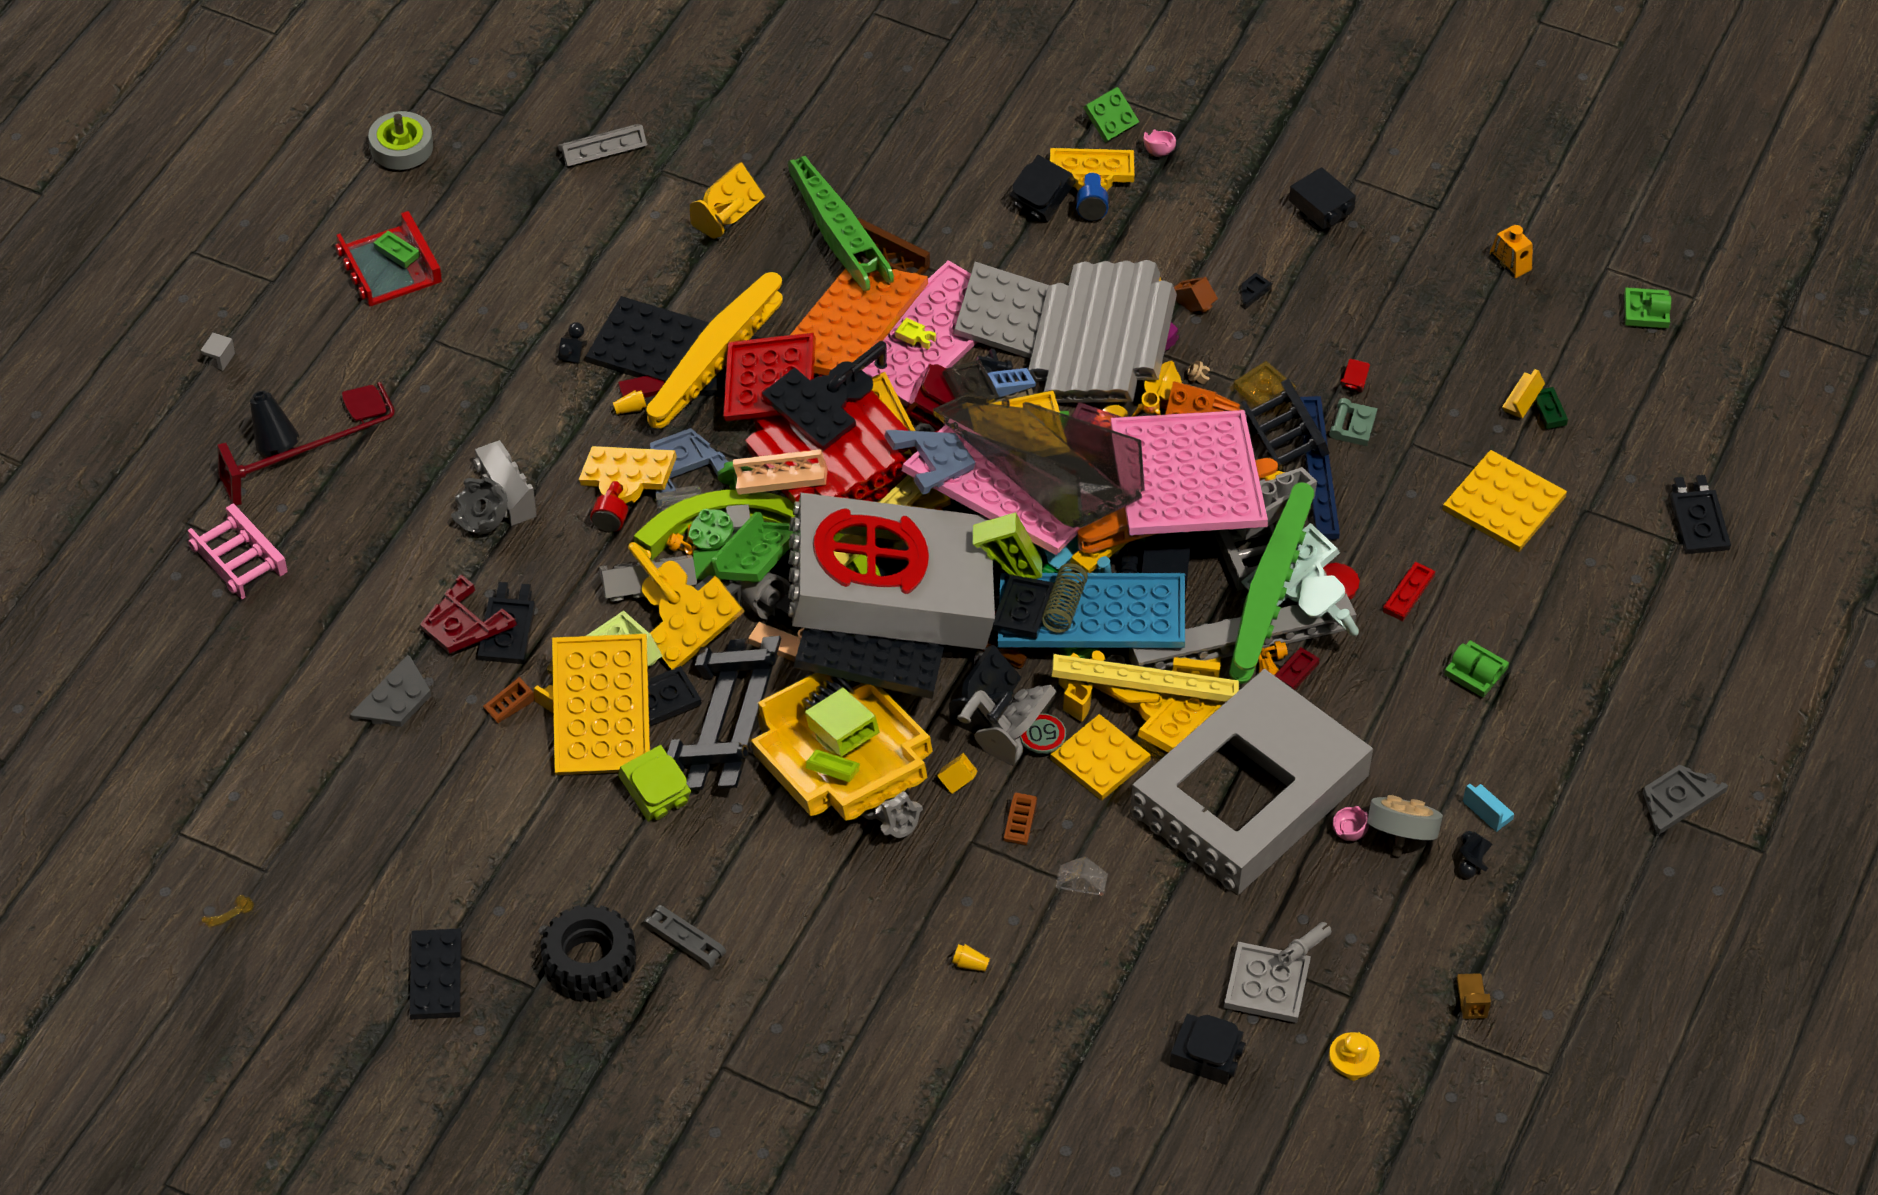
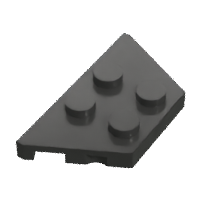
[350,655,431,727]
[1643,765,1728,835]

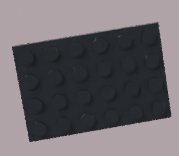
[794,628,944,699]

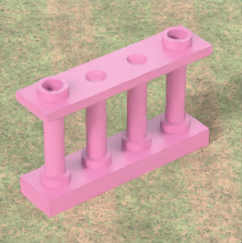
[188,503,287,600]

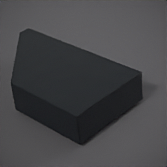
[1241,273,1272,309]

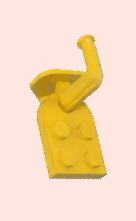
[690,162,765,239]

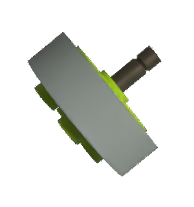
[368,111,433,170]

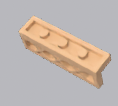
[733,450,828,495]

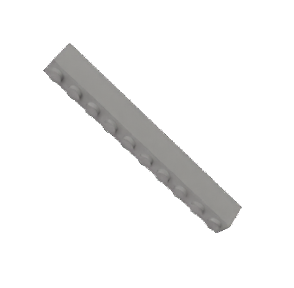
[1128,594,1356,670]

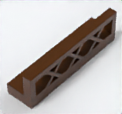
[856,218,930,275]

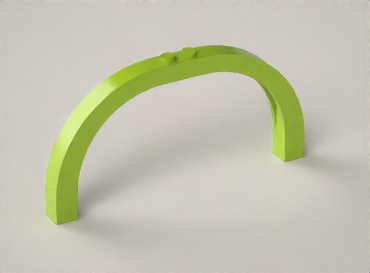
[634,490,881,683]

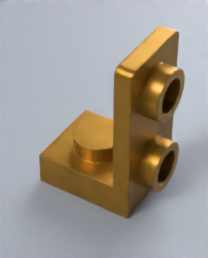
[1457,974,1491,1019]

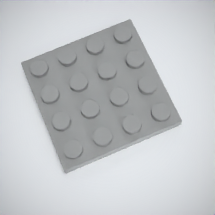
[953,262,1050,359]

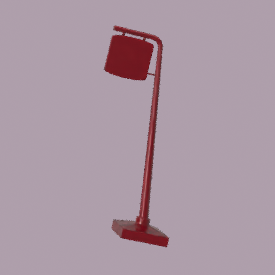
[217,382,395,506]

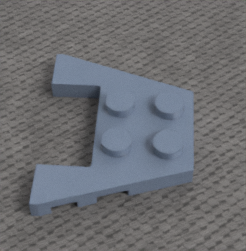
[650,428,729,502]
[885,430,975,494]

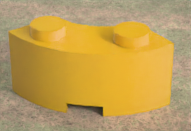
[1059,653,1092,722]

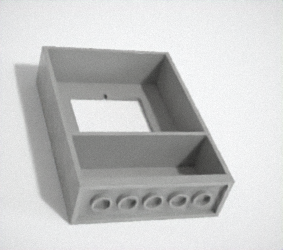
[1130,668,1373,895]

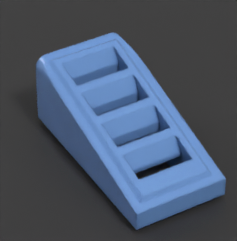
[987,368,1036,399]

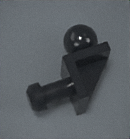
[558,322,587,363]
[970,348,1013,382]
[1458,831,1493,879]

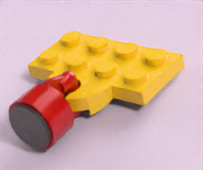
[579,446,677,532]

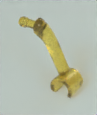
[202,895,254,926]

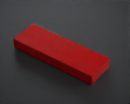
[1383,562,1435,621]

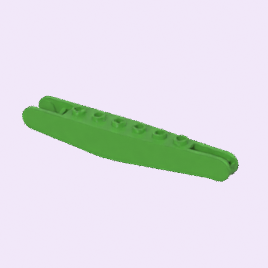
[788,156,894,292]
[1229,482,1314,684]

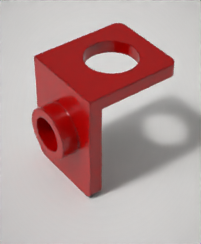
[1340,359,1370,392]

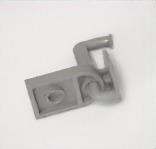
[957,685,1056,765]

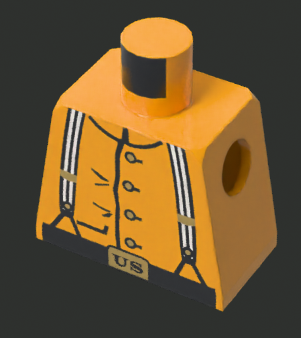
[1490,225,1533,278]

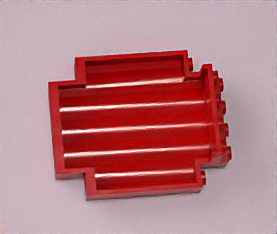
[745,375,913,505]

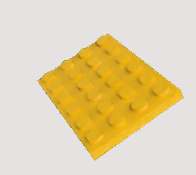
[552,634,650,775]

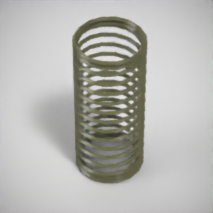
[1042,563,1088,633]

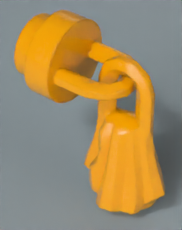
[666,524,697,555]
[1258,641,1288,675]

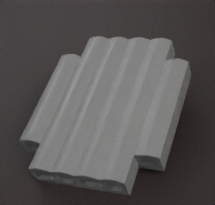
[1028,260,1177,403]

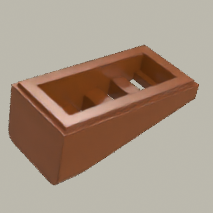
[483,677,535,723]
[1004,793,1037,845]

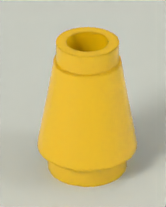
[613,390,647,415]
[952,944,990,972]

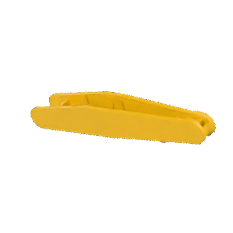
[647,272,783,428]

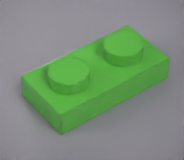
[373,231,420,268]

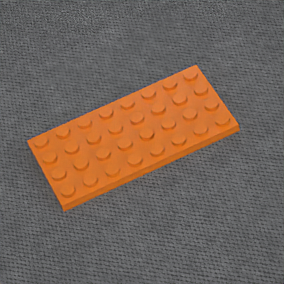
[790,262,928,376]

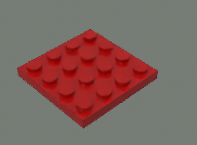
[724,333,816,421]

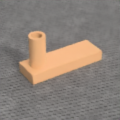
[748,622,804,662]

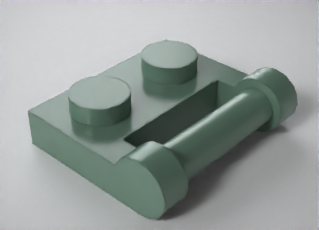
[1329,398,1378,446]

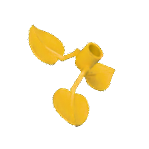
[1091,361,1182,438]

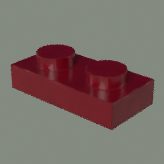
[1274,647,1320,690]

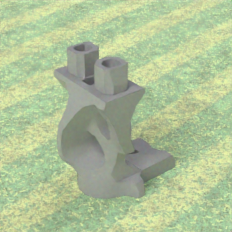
[861,791,923,838]

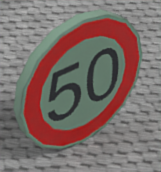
[1020,714,1066,753]

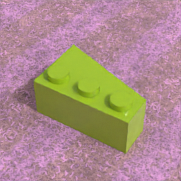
[973,512,1042,579]

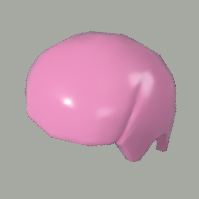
[1143,129,1176,157]
[1333,806,1369,841]

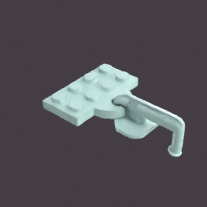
[1241,523,1359,637]

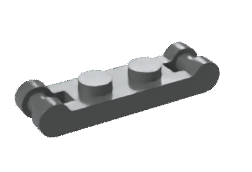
[642,905,726,970]

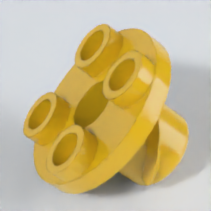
[1329,1032,1380,1081]

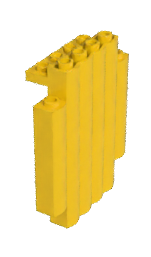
[751,673,933,821]

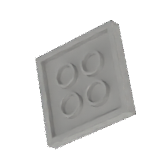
[1224,942,1311,1023]

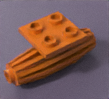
[1159,381,1242,415]

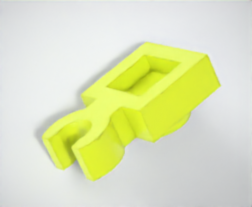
[895,318,936,349]

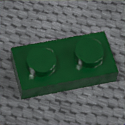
[1534,387,1568,429]

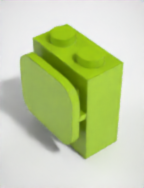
[805,688,880,757]
[618,745,691,822]

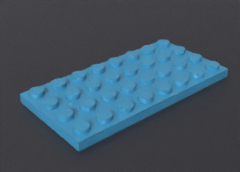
[998,573,1185,648]

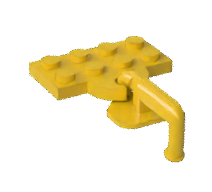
[628,542,745,670]
[1091,651,1226,753]

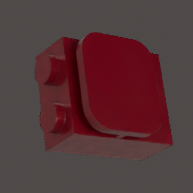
[906,364,968,430]

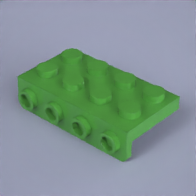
[712,512,793,583]

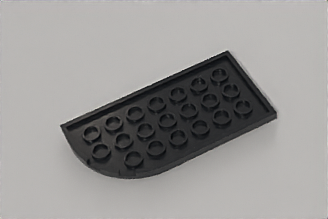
[585,296,761,396]

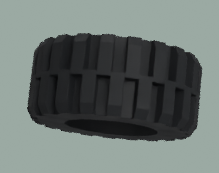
[541,904,636,1001]

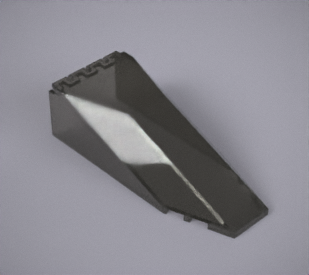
[933,394,1145,528]

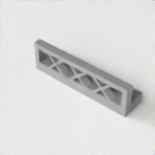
[558,124,647,166]

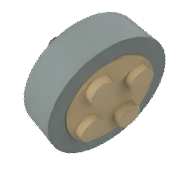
[1367,795,1443,857]

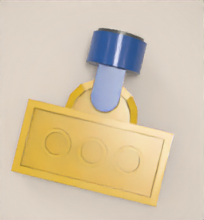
[1050,148,1135,221]

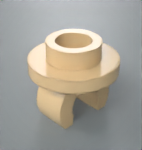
[1187,361,1210,384]

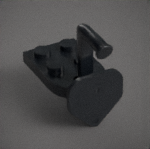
[949,645,1022,734]

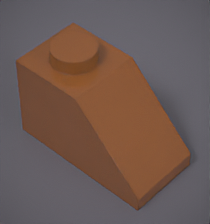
[1174,277,1218,313]

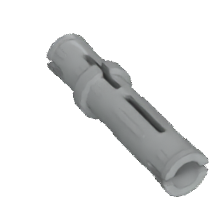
[1278,922,1331,966]

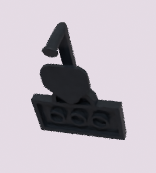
[762,341,887,451]

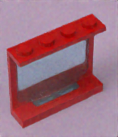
[335,211,442,307]

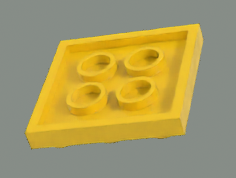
[1050,714,1151,801]

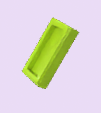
[806,750,860,782]

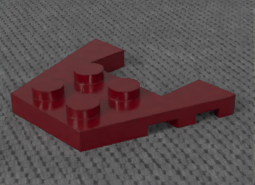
[420,575,517,654]

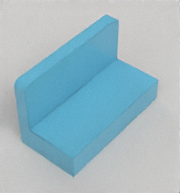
[1463,784,1514,832]

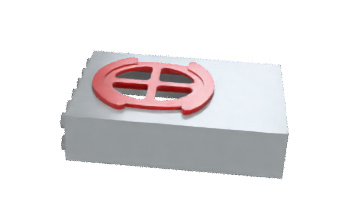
[788,493,995,649]

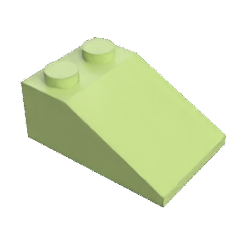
[586,611,662,666]

